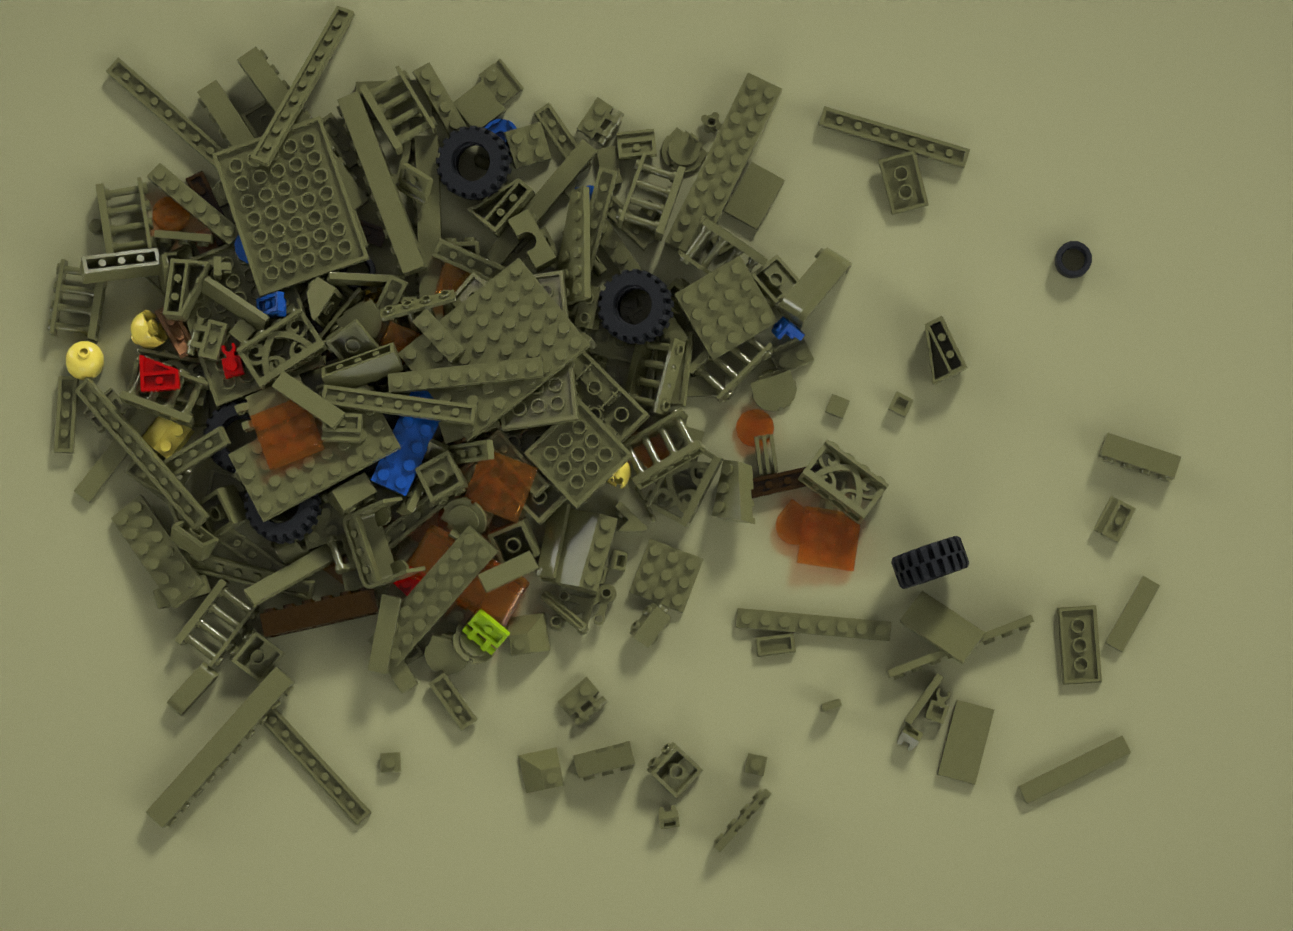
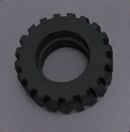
[436,126,512,201]
[597,269,674,345]
[203,399,260,473]
[244,492,322,544]
[891,536,969,589]

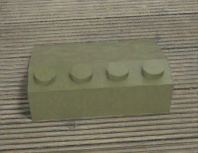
[541,509,618,596]

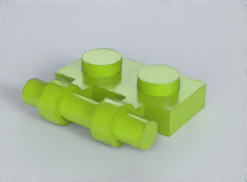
[462,608,510,655]

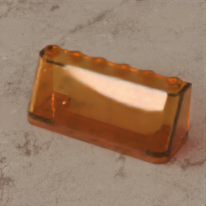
[408,524,530,628]

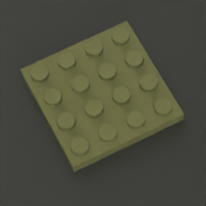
[673,255,778,361]
[524,400,634,509]

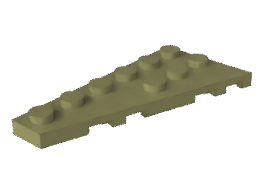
[556,186,591,306]

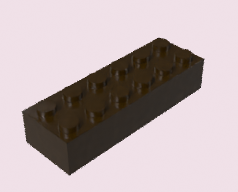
[260,587,380,638]

